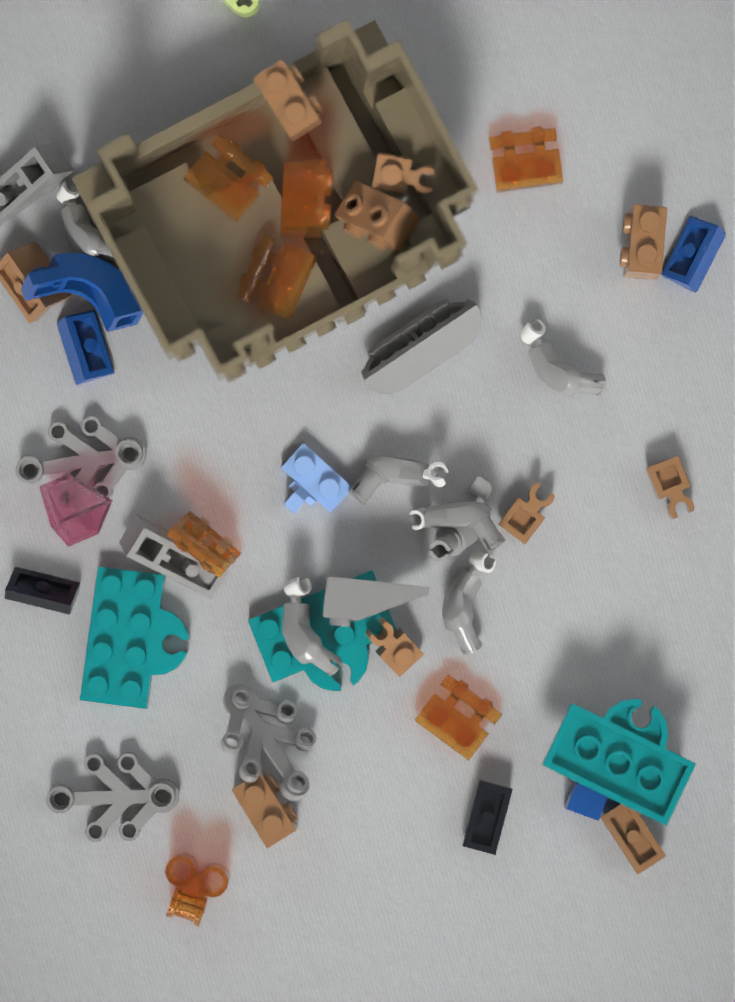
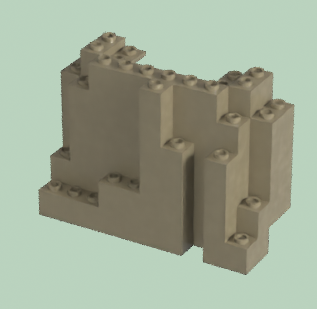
[72,19,479,383]

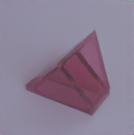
[39,473,113,547]

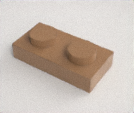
[600,803,666,874]

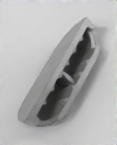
[361,299,481,393]

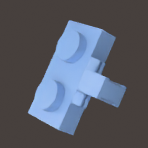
[281,443,352,514]

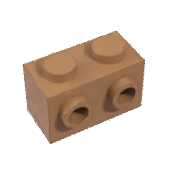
[253,59,323,141]
[334,180,420,252]
[619,204,668,280]
[231,769,299,848]

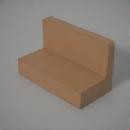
[0,242,72,324]

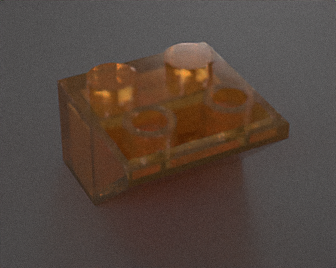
[280,159,333,238]

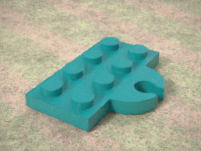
[80,567,190,709]
[248,570,397,691]
[541,698,696,826]

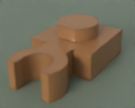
[372,152,435,194]
[646,456,694,519]
[498,482,555,545]
[365,617,424,677]

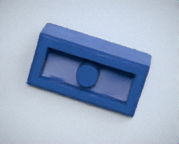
[661,216,726,293]
[57,310,114,385]

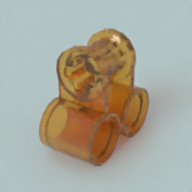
[165,852,230,927]

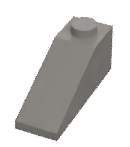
[0,143,74,225]
[119,514,229,599]
[323,576,429,627]

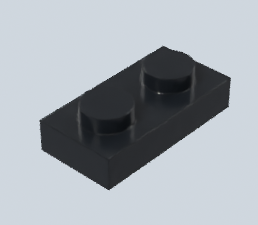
[5,566,80,615]
[462,779,513,855]

